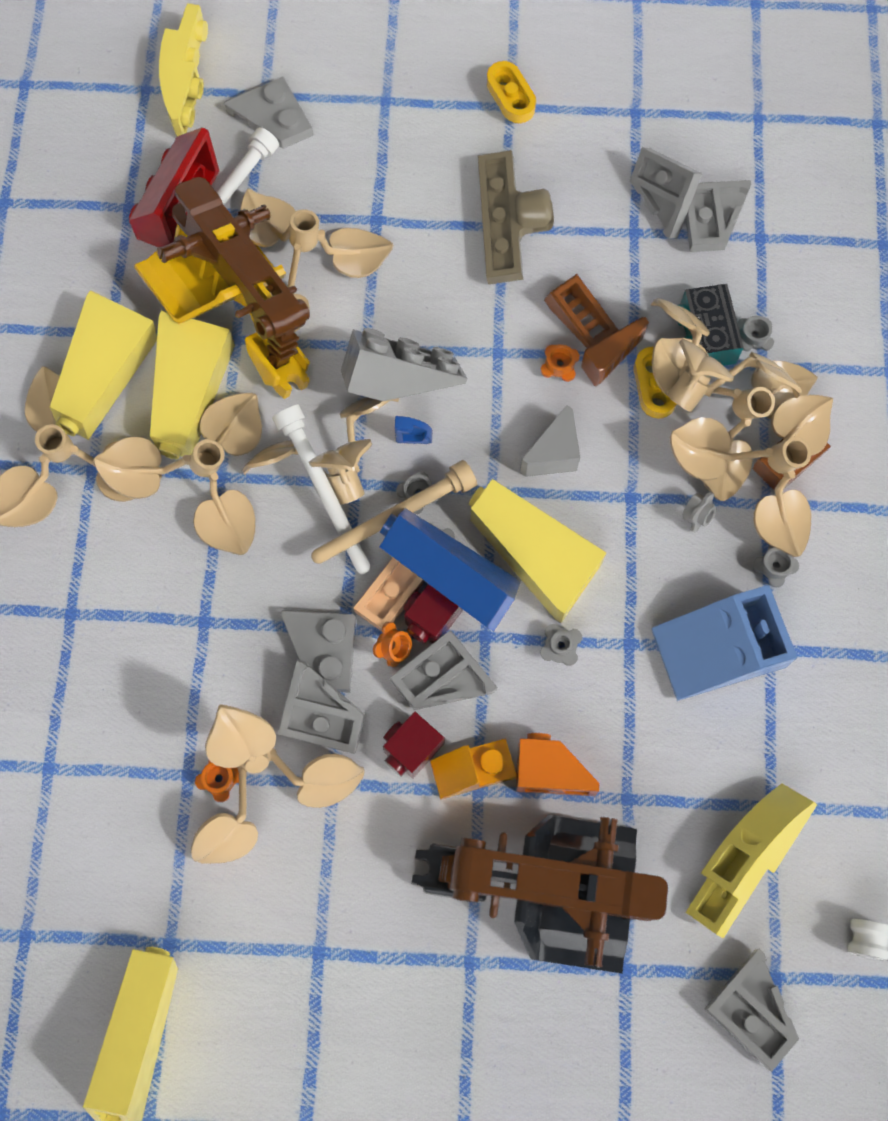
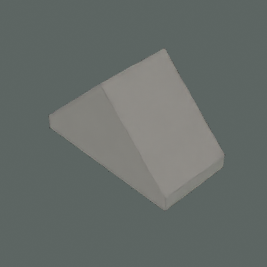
[520,405,580,477]

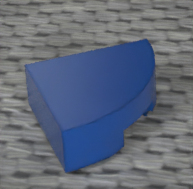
[395,416,433,444]

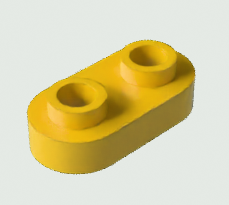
[487,61,536,123]
[633,347,677,419]

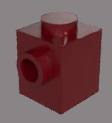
[404,584,463,644]
[383,711,445,778]

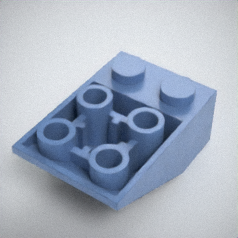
[651,585,798,701]

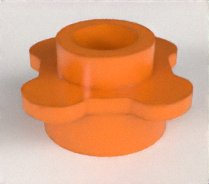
[540,344,580,382]
[373,622,412,667]
[195,760,239,803]

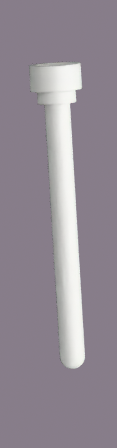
[217,127,279,205]
[272,404,370,574]

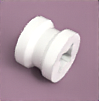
[847,919,888,961]

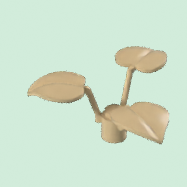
[240,188,393,332]
[651,298,802,412]
[652,338,818,501]
[0,366,162,528]
[94,393,262,555]
[670,395,833,557]
[242,397,399,505]
[191,704,365,864]

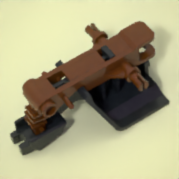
[411,815,668,974]

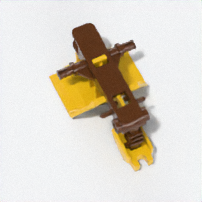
[134,177,310,399]

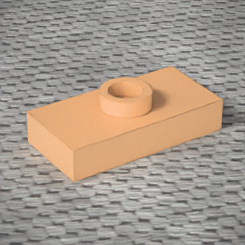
[353,558,425,632]

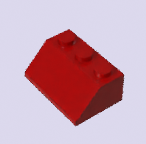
[129,127,220,248]

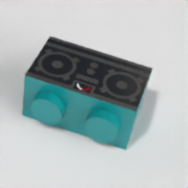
[678,284,744,366]

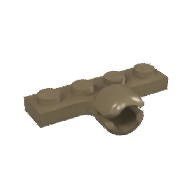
[478,150,554,285]

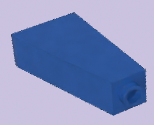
[379,508,521,632]

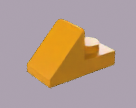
[430,738,517,800]

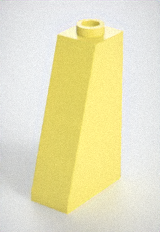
[50,290,157,440]
[150,310,235,459]
[469,479,606,623]
[83,947,178,1121]

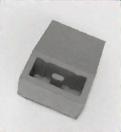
[341,328,468,401]

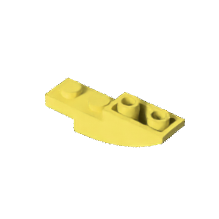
[159,3,208,137]
[686,784,817,938]

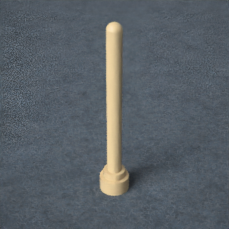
[311,460,477,564]

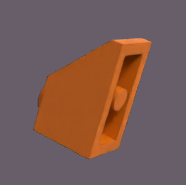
[516,733,600,796]

